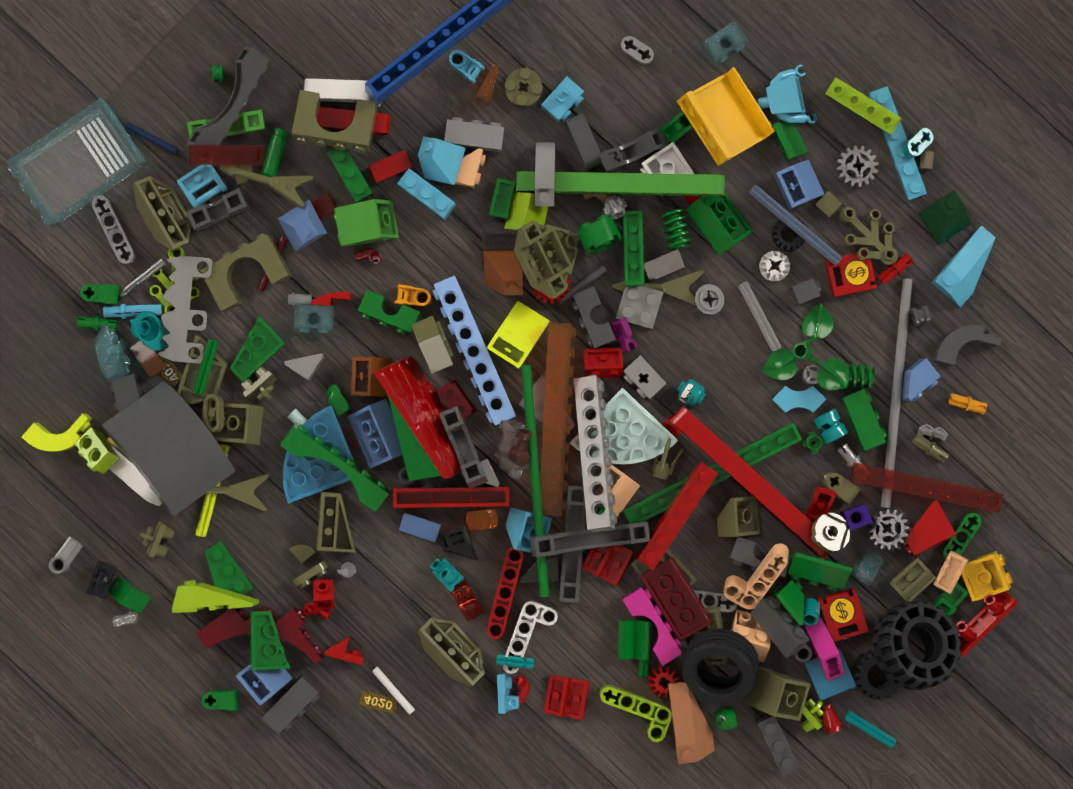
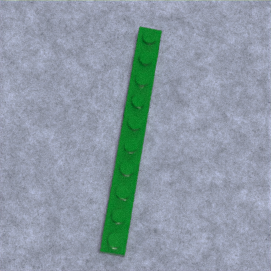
[623,422,802,523]

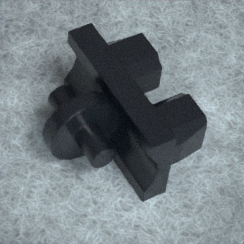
[86,560,117,600]

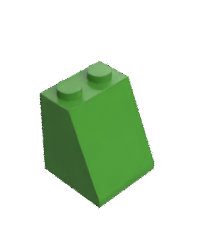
[334,199,399,246]

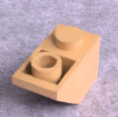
[455,148,486,189]

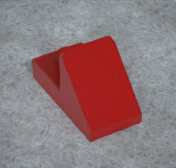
[805,486,837,520]
[324,636,365,665]

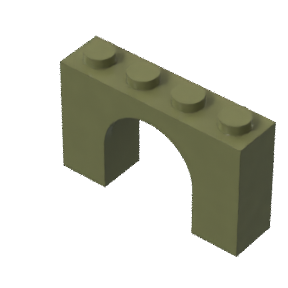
[292,90,378,153]
[200,233,292,312]

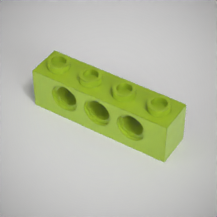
[825,77,902,135]

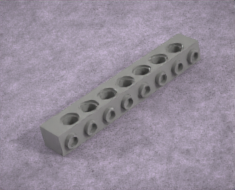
[574,375,617,533]

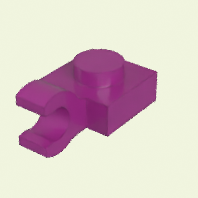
[610,317,638,353]

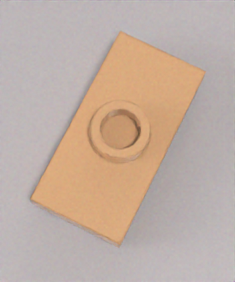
[933,550,968,594]

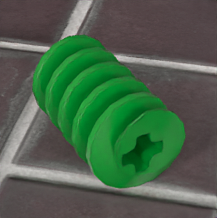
[661,208,692,250]
[844,363,875,390]

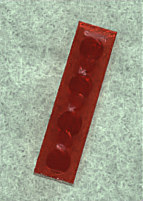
[188,144,264,165]

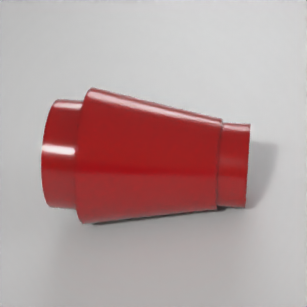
[821,704,842,734]

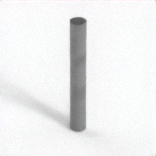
[119,258,167,298]

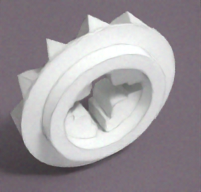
[759,251,790,281]

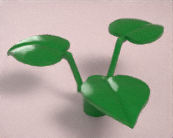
[762,304,849,391]

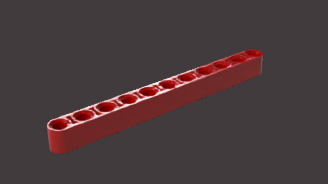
[670,406,830,559]

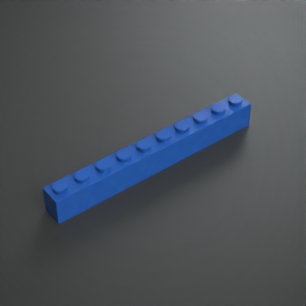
[365,0,513,106]

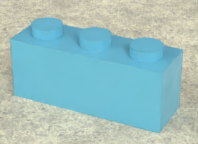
[397,169,456,221]

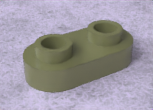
[203,394,224,433]
[292,560,328,588]

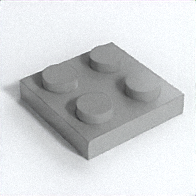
[616,286,664,329]

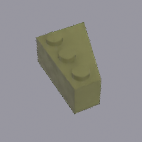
[316,492,356,553]

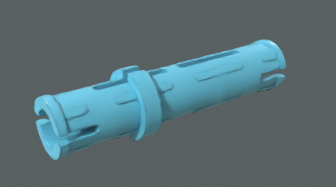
[103,304,163,319]

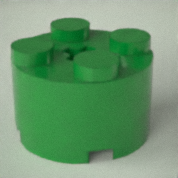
[578,214,622,255]

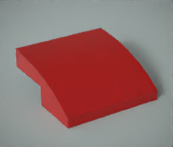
[581,545,635,586]
[544,675,591,720]

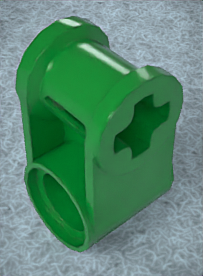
[80,284,119,305]
[202,689,240,710]

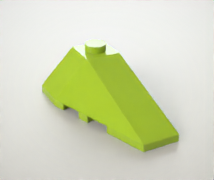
[172,580,259,613]

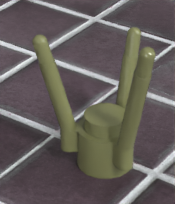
[652,437,684,480]

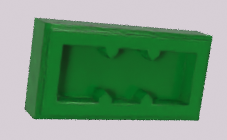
[489,178,516,220]

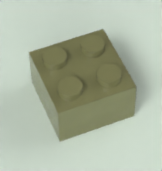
[412,316,454,373]

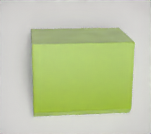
[504,191,549,232]

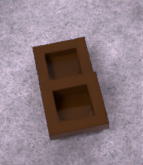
[129,341,167,378]

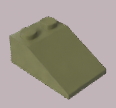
[201,403,263,445]

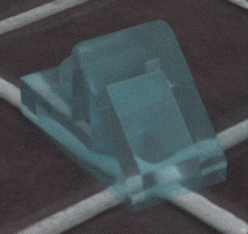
[852,548,884,586]

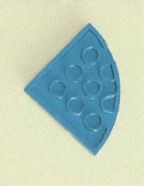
[283,405,357,504]

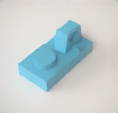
[497,672,519,714]

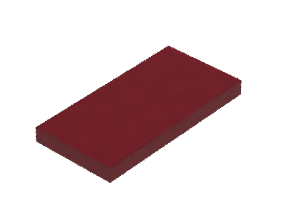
[640,557,713,641]

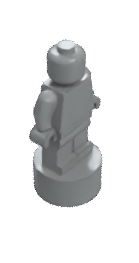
[337,562,356,578]

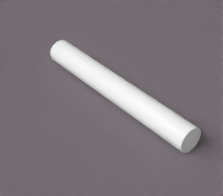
[372,666,415,715]

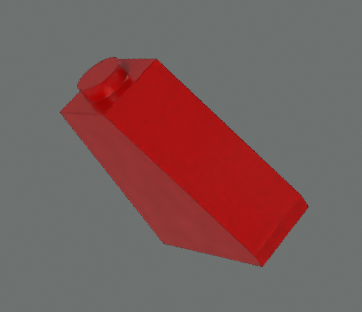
[904,500,956,557]

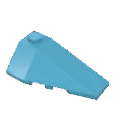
[931,225,996,308]

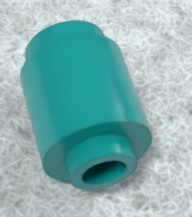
[803,598,820,626]

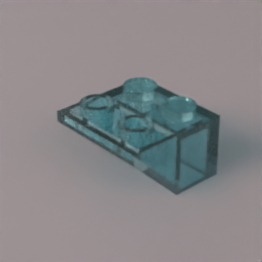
[93,324,131,382]

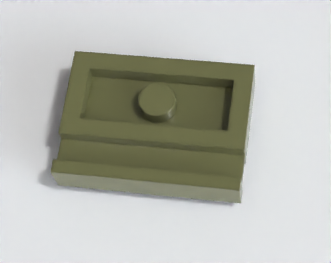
[888,557,936,602]

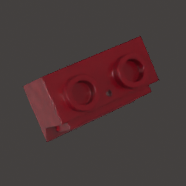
[437,379,477,420]

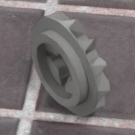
[694,284,724,315]

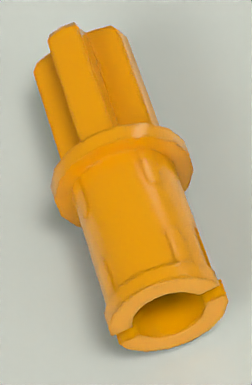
[948,393,987,415]

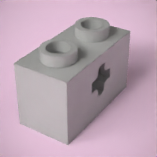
[623,355,666,399]

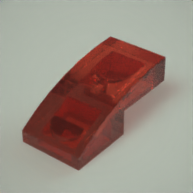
[311,193,337,220]
[450,579,484,621]

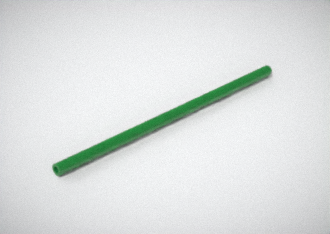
[521,365,549,597]

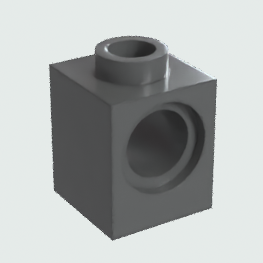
[790,278,821,305]

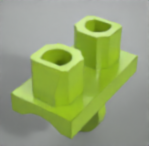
[801,698,824,732]

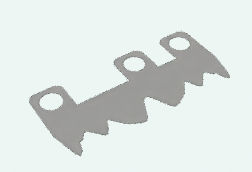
[158,256,212,364]

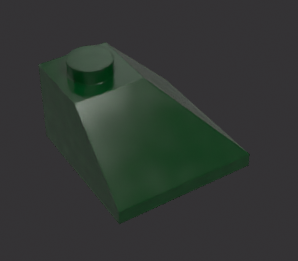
[918,190,971,245]

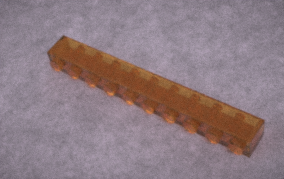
[540,322,576,516]

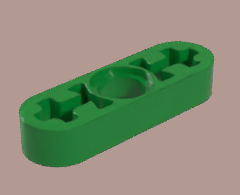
[941,512,982,560]

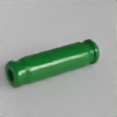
[261,128,288,177]

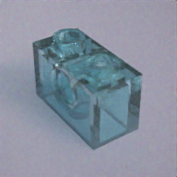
[702,21,748,64]
[294,305,335,334]

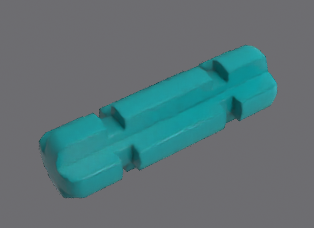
[496,654,534,669]

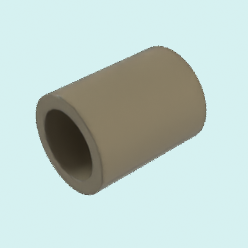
[919,151,934,170]

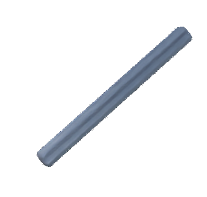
[749,185,842,265]

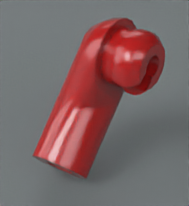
[302,602,332,620]
[514,675,530,704]

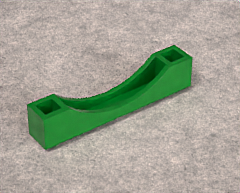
[280,424,389,512]

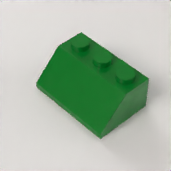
[686,191,753,255]
[786,550,853,591]

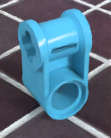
[449,50,485,84]

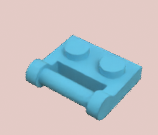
[177,160,228,208]

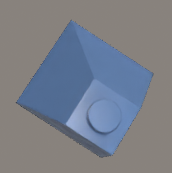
[277,200,327,252]

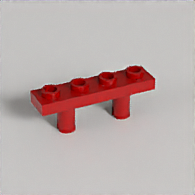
[956,591,1018,657]

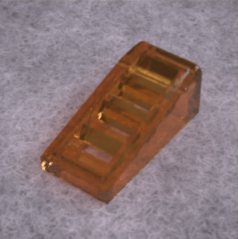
[476,62,499,105]

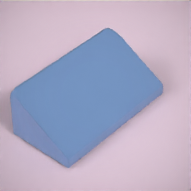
[399,512,441,542]

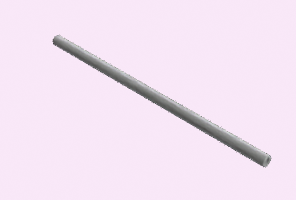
[881,279,912,508]

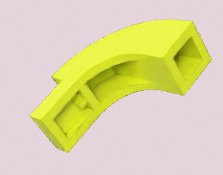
[22,413,92,451]

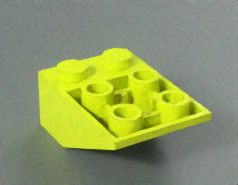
[487,301,550,369]

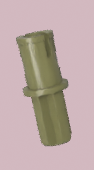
[912,434,949,464]

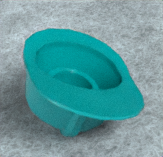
[129,311,170,351]

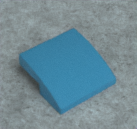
[805,649,856,701]

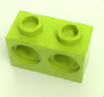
[75,427,120,474]

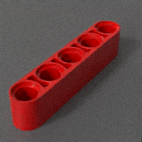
[317,107,391,135]
[487,547,524,639]

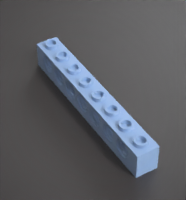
[432,275,516,426]

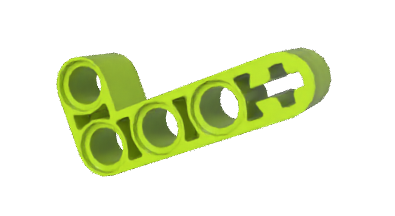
[599,684,672,742]

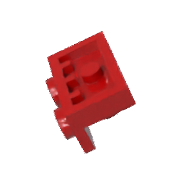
[584,347,623,379]

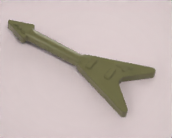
[220,164,313,209]
[612,270,704,306]
[207,474,269,511]

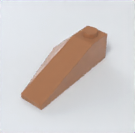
[668,682,715,764]

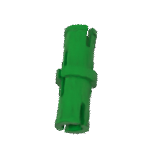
[77,316,118,332]

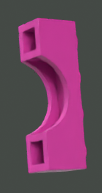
[622,586,683,665]

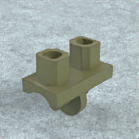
[241,367,278,402]
[140,521,175,558]

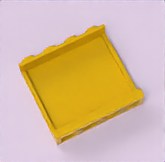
[677,67,775,166]

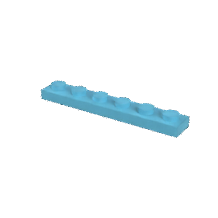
[869,86,927,201]

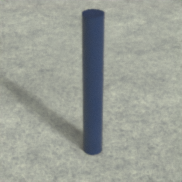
[125,122,179,155]

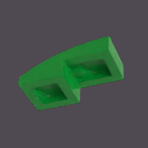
[934,582,969,617]

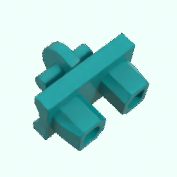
[430,558,464,592]

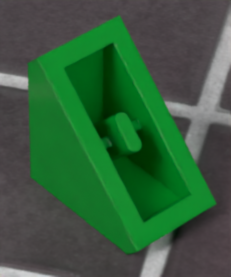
[109,576,152,614]

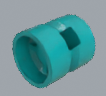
[813,408,848,444]

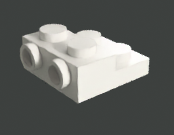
[640,142,694,197]

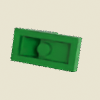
[660,111,693,143]

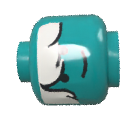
[676,379,706,408]

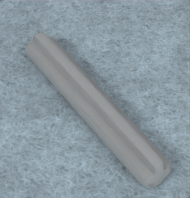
[738,281,781,352]

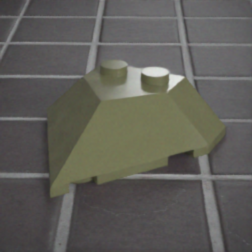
[514,221,581,299]

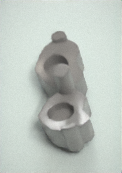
[917,424,948,441]

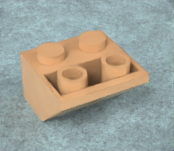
[596,465,640,516]
[731,609,771,662]

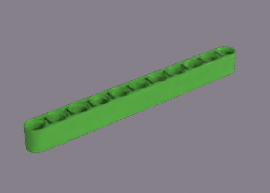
[516,171,725,196]

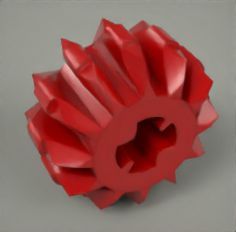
[647,665,680,698]

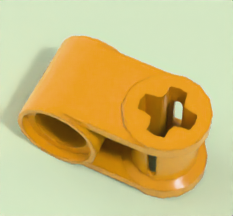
[394,284,432,307]

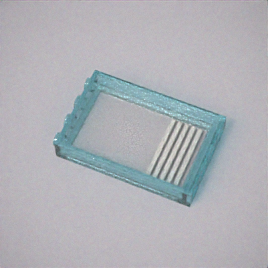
[7,97,148,227]

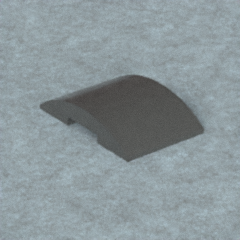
[101,381,235,517]

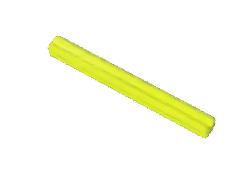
[196,444,229,537]

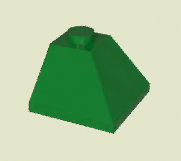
[772,578,804,626]

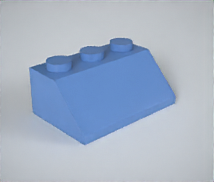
[347,399,403,469]

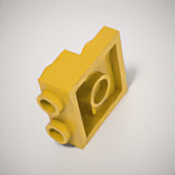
[961,551,1013,602]

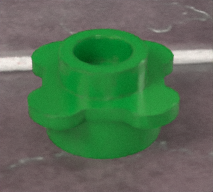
[802,431,825,454]

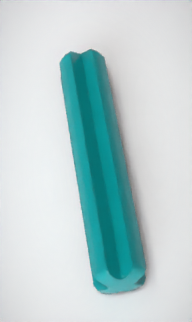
[844,711,896,748]

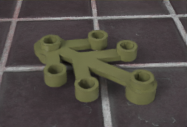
[839,207,898,265]

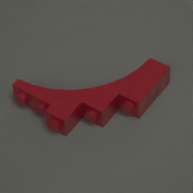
[196,606,324,664]

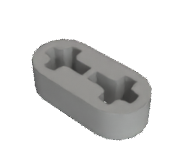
[620,36,654,65]

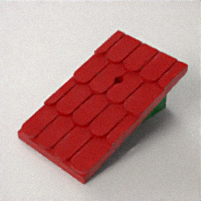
[373,356,461,481]

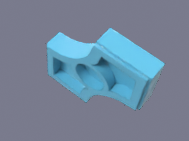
[772,386,826,413]

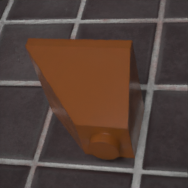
[484,250,523,295]

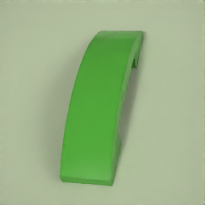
[187,110,265,139]

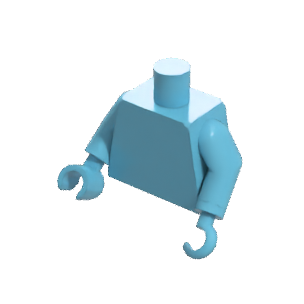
[758,65,817,124]

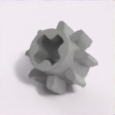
[602,195,628,219]

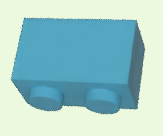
[541,76,584,123]

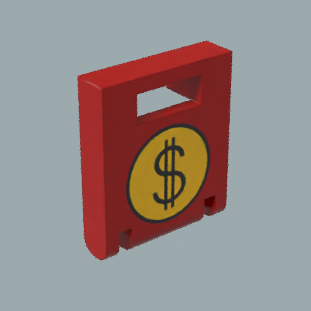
[824,252,877,298]
[817,587,869,642]

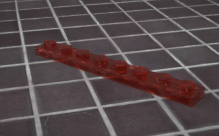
[850,462,1003,513]

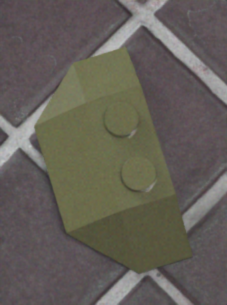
[133,176,192,250]
[418,618,485,687]

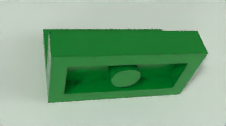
[772,121,808,162]
[618,619,649,660]

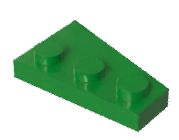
[230,315,286,382]
[205,540,254,610]
[250,611,290,670]

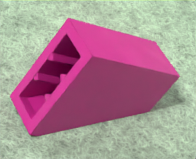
[804,618,845,681]

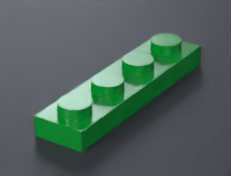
[623,210,645,287]

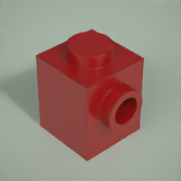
[313,578,335,610]

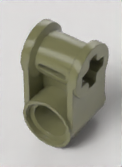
[822,472,861,505]

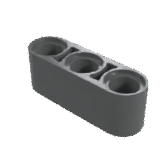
[565,113,602,171]

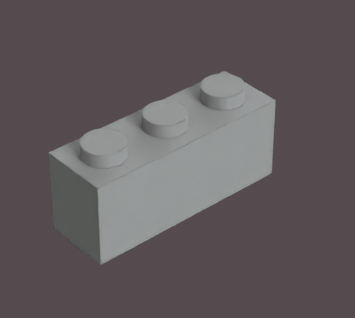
[444,117,505,153]

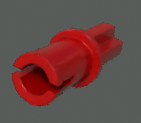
[878,253,914,285]

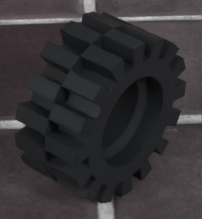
[771,216,806,252]

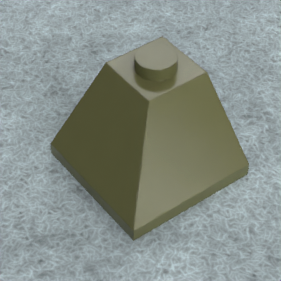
[717,496,761,537]

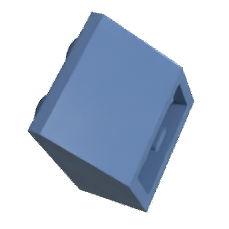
[774,160,824,210]
[901,358,941,402]
[236,664,293,706]

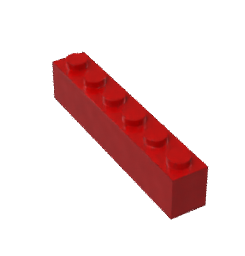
[635,461,718,570]
[393,486,510,508]

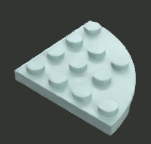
[570,388,678,465]

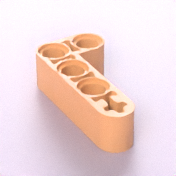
[724,544,789,609]

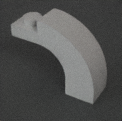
[535,142,555,206]

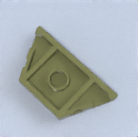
[177,335,228,404]

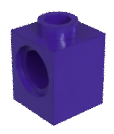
[841,504,872,530]

